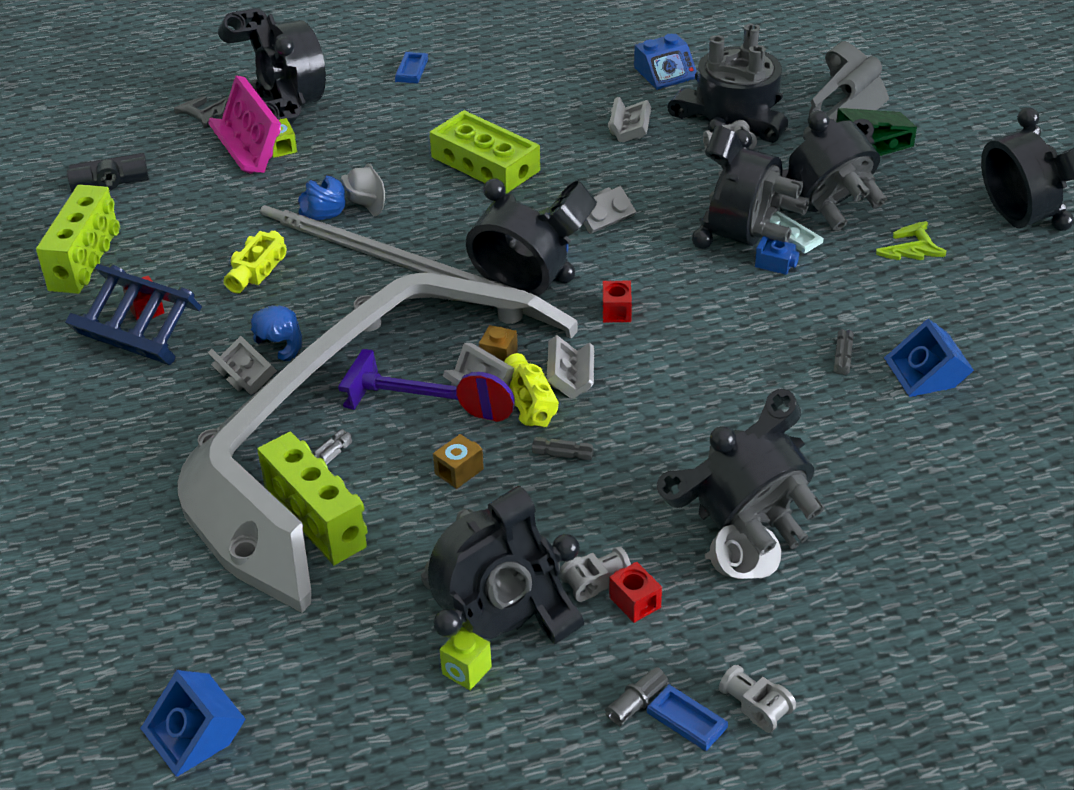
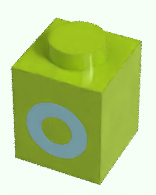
[272,118,297,158]
[440,626,492,690]

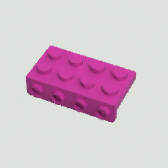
[208,76,281,173]

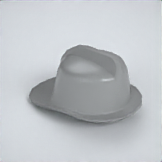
[341,164,385,216]
[705,525,781,579]

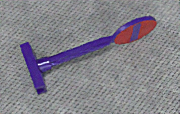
[338,349,515,422]

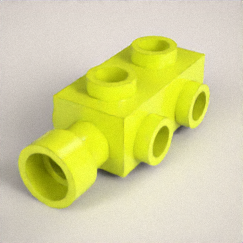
[223,231,287,293]
[504,353,559,427]

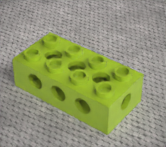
[429,110,540,194]
[36,185,120,294]
[257,431,368,566]

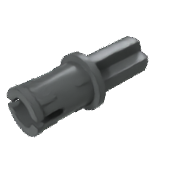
[605,667,668,727]

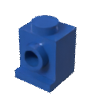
[755,236,799,275]

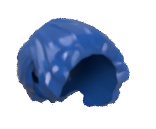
[298,175,346,221]
[251,305,302,361]

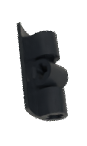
[67,153,149,192]

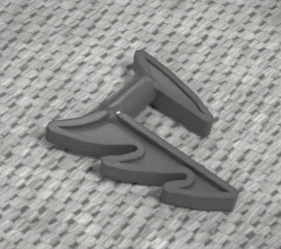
[174,96,229,128]

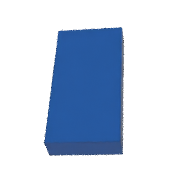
[395,52,428,83]
[647,684,728,751]

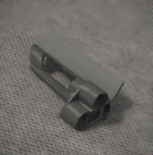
[809,41,889,121]

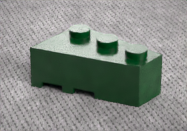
[836,108,917,156]

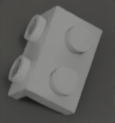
[608,97,652,142]
[583,186,636,234]
[547,335,594,398]
[208,336,277,395]
[443,343,515,386]

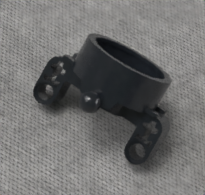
[218,8,326,125]
[981,107,1074,231]
[466,179,597,296]

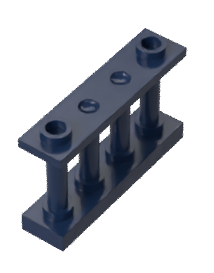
[65,264,202,365]

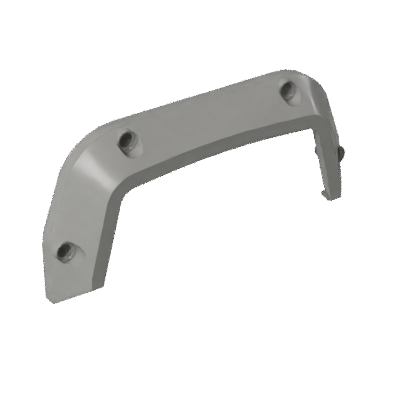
[177,273,578,613]

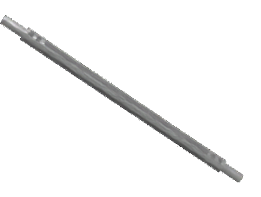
[260,205,513,288]

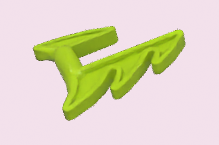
[876,221,946,260]

